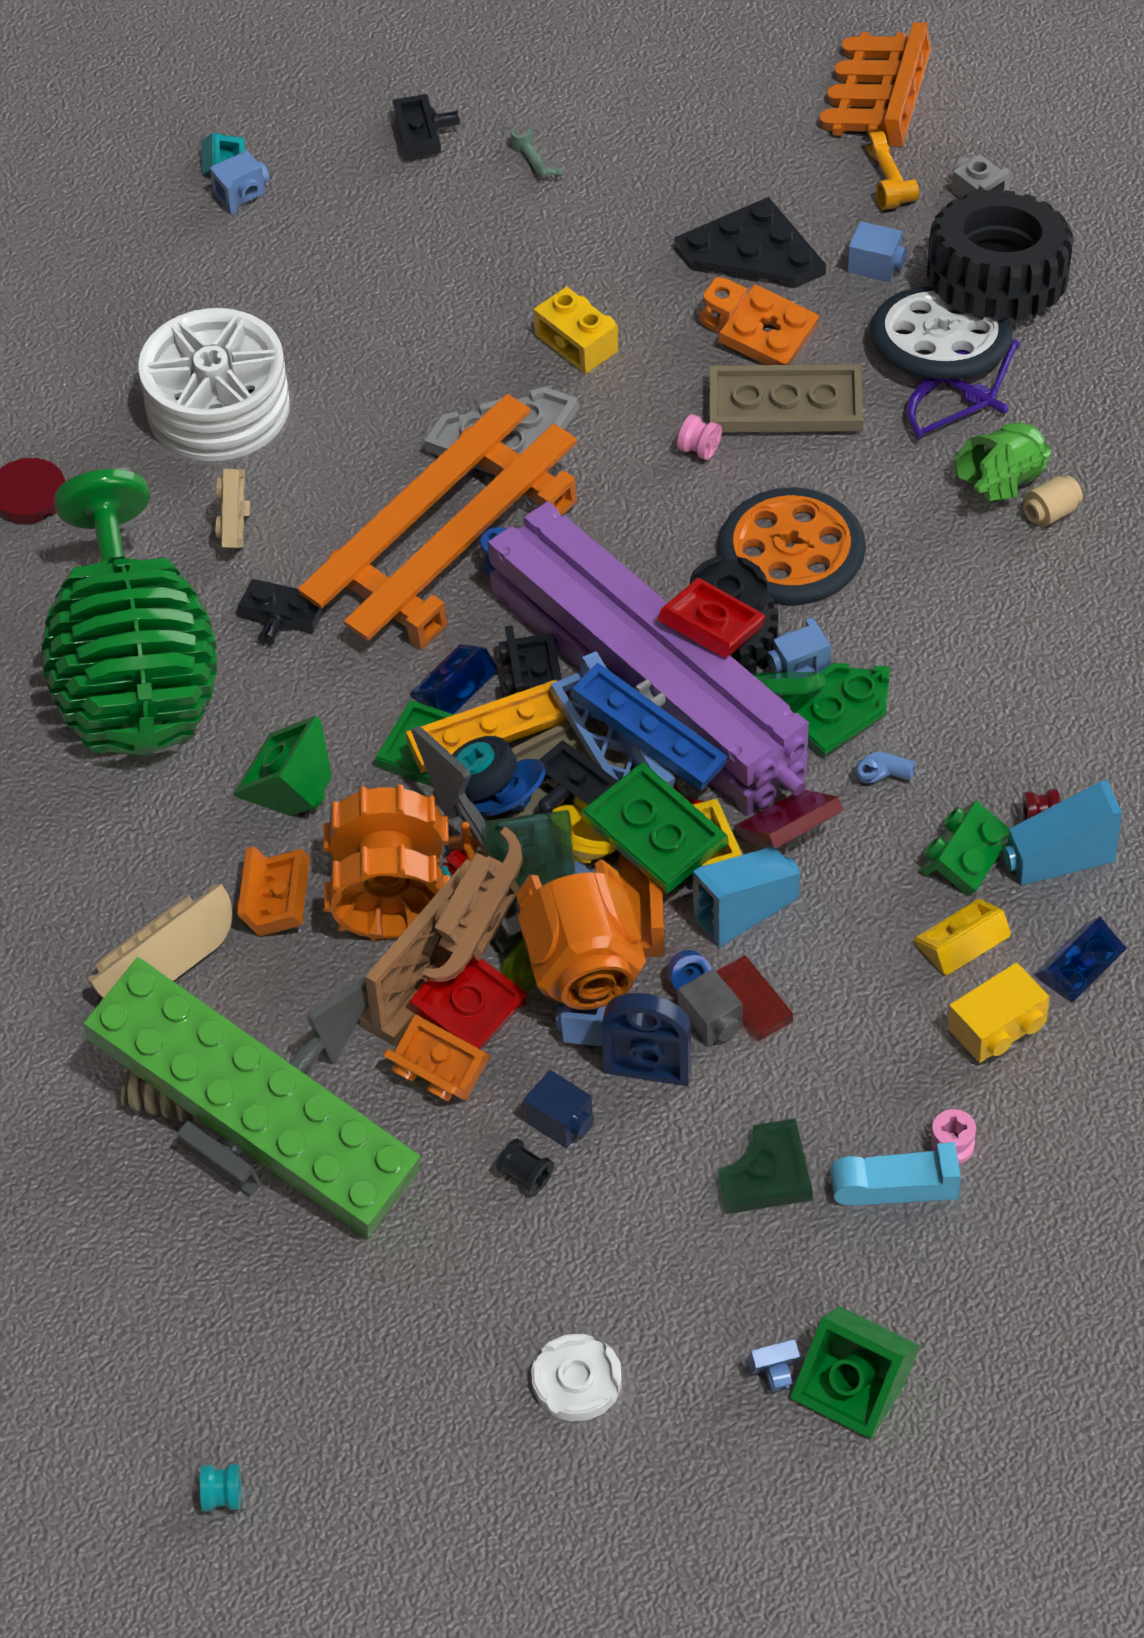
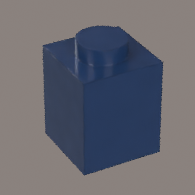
[523,1070,594,1149]

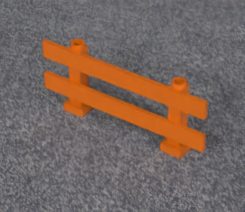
[297,393,577,650]

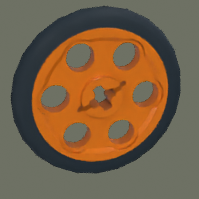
[717,487,866,604]

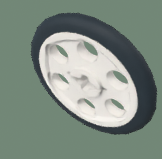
[870,286,1013,380]

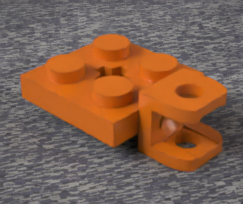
[699,277,820,365]

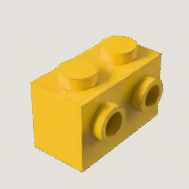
[533,286,618,374]
[947,962,1050,1063]

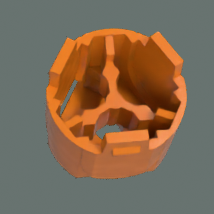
[516,859,646,1010]

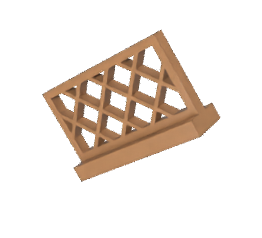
[360,859,471,1047]

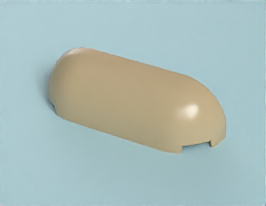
[87,884,232,998]

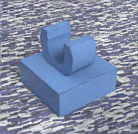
[747,1339,800,1392]

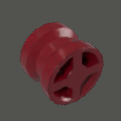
[1022,789,1061,821]

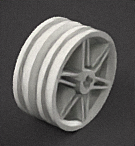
[138,308,290,461]

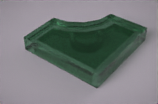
[718,1118,813,1214]

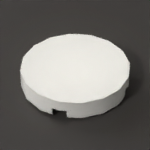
[531,1334,622,1422]

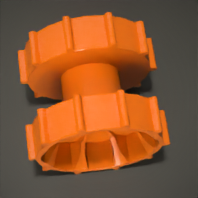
[323,784,450,942]

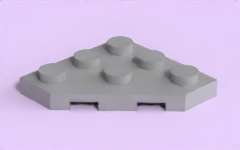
[424,387,579,474]

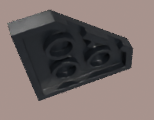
[674,197,826,288]

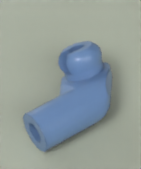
[855,751,916,784]

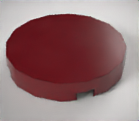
[0,458,66,524]

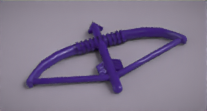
[906,339,1020,440]

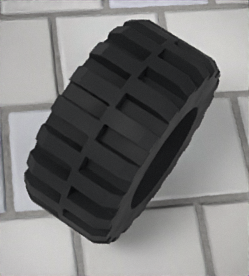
[927,190,1073,321]

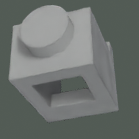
[952,154,1011,199]

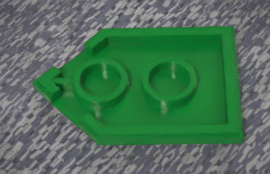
[781,663,890,756]

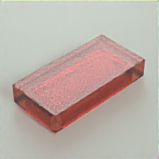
[716,955,793,1042]

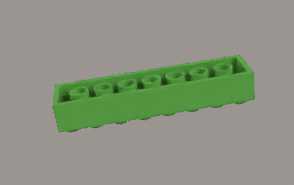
[83,956,421,1240]

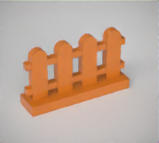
[820,22,931,147]

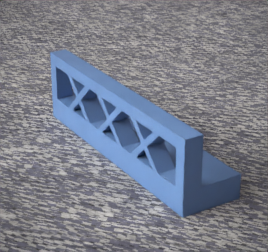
[550,651,675,787]

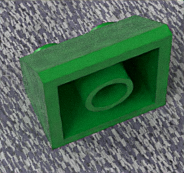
[790,1306,920,1439]

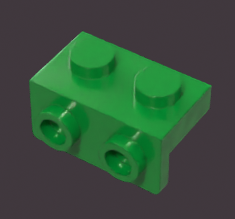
[919,800,1010,896]

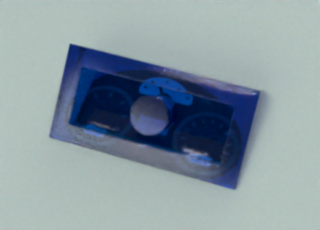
[410,644,497,714]
[1034,916,1127,1002]

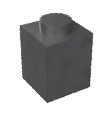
[678,968,743,1048]

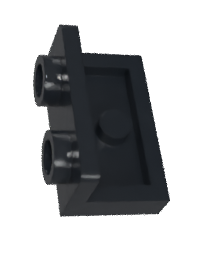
[499,625,562,696]

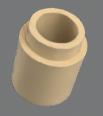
[1023,475,1083,527]

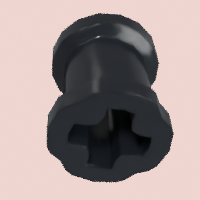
[496,1138,554,1195]

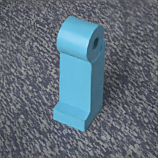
[829,1142,961,1206]

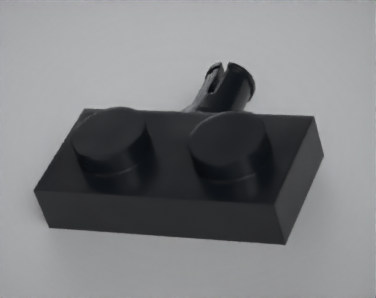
[392,94,460,159]
[238,579,327,645]

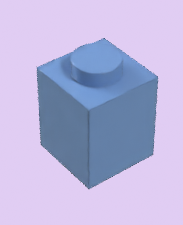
[848,221,907,283]

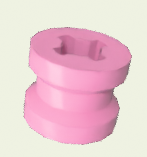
[677,414,722,460]
[931,1109,976,1164]

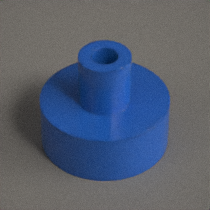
[667,950,712,991]

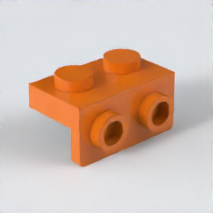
[237,846,310,937]
[383,1014,491,1102]

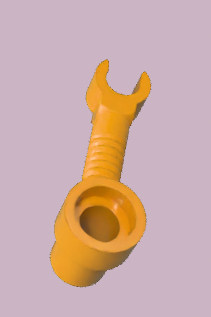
[866,131,919,210]

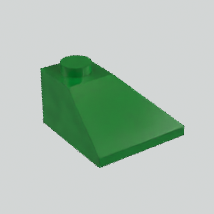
[233,716,332,816]

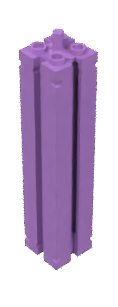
[488,501,809,816]

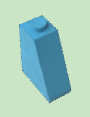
[1003,780,1122,886]
[693,847,801,947]

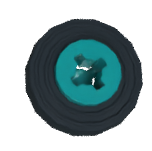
[452,736,517,801]

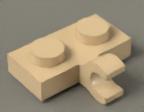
[215,469,250,548]

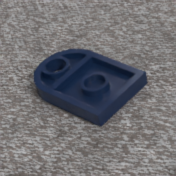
[602,993,692,1087]

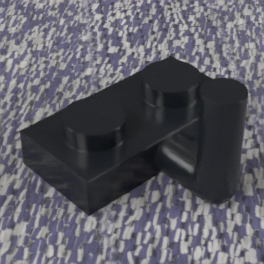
[538,740,618,819]

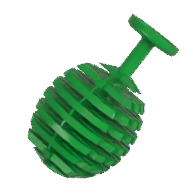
[41,469,218,756]

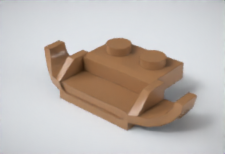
[421,826,523,982]

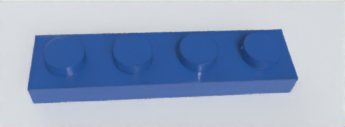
[571,662,728,791]

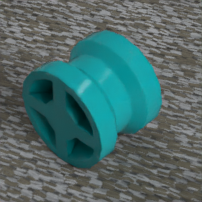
[200,1463,242,1512]

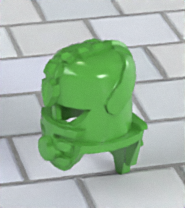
[954,423,1051,501]

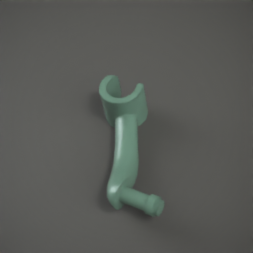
[511,127,564,178]

